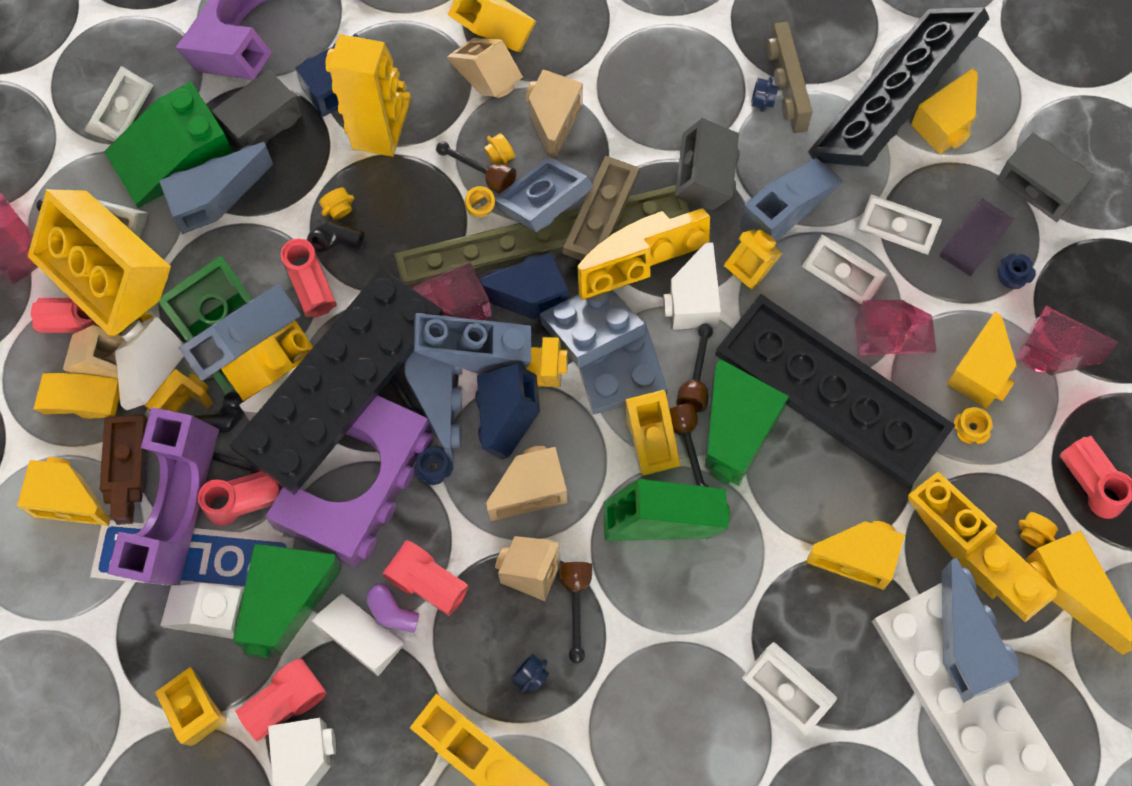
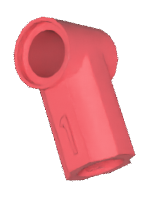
[281,238,337,318]
[30,298,99,333]
[1060,436,1132,519]
[198,471,280,526]
[382,540,469,616]
[235,658,326,742]

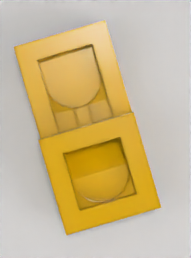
[33,373,120,419]

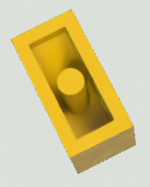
[911,68,978,155]
[946,312,1017,409]
[17,457,111,526]
[806,521,905,590]

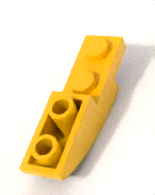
[578,208,710,300]
[908,472,1057,622]
[410,694,551,786]

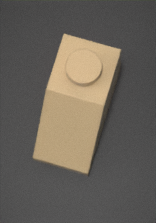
[447,38,523,98]
[526,69,583,160]
[63,325,125,378]
[486,446,567,522]
[495,536,561,601]

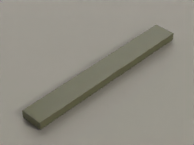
[394,185,690,289]

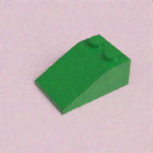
[104,81,233,208]
[158,255,253,394]

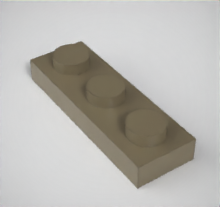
[766,21,813,133]
[563,155,640,261]

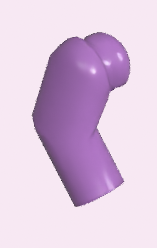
[367,584,419,633]

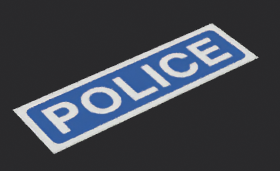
[90,520,294,592]

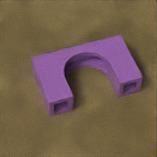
[176,0,272,80]
[266,395,433,568]
[108,407,219,585]

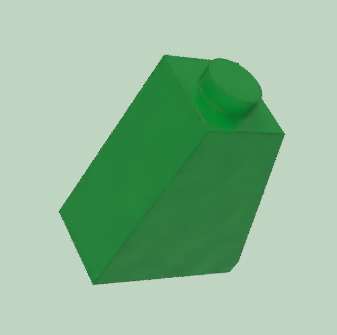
[704,359,789,486]
[603,479,730,541]
[233,544,342,659]

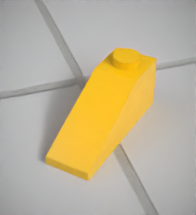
[1026,530,1132,655]

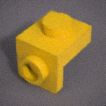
[723,229,783,290]
[526,337,568,387]
[144,369,213,413]

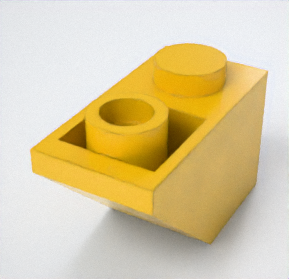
[447,0,537,52]
[221,320,313,401]

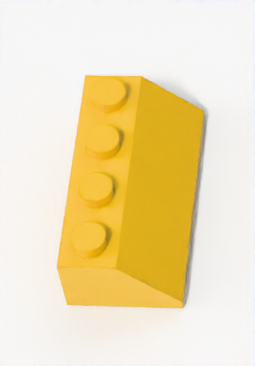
[27,189,171,336]

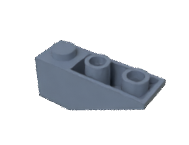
[159,142,273,234]
[740,158,843,242]
[178,284,301,381]
[414,313,531,374]
[405,352,463,461]
[942,558,1021,702]

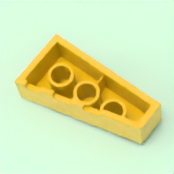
[326,34,412,157]

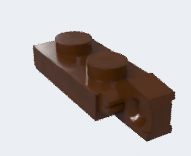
[99,414,148,525]

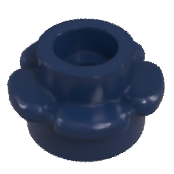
[751,77,778,112]
[998,253,1036,289]
[414,447,453,485]
[511,654,549,693]

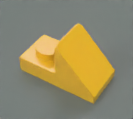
[625,390,681,476]
[155,666,227,746]

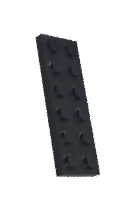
[808,7,990,167]
[229,268,444,495]
[715,294,955,489]

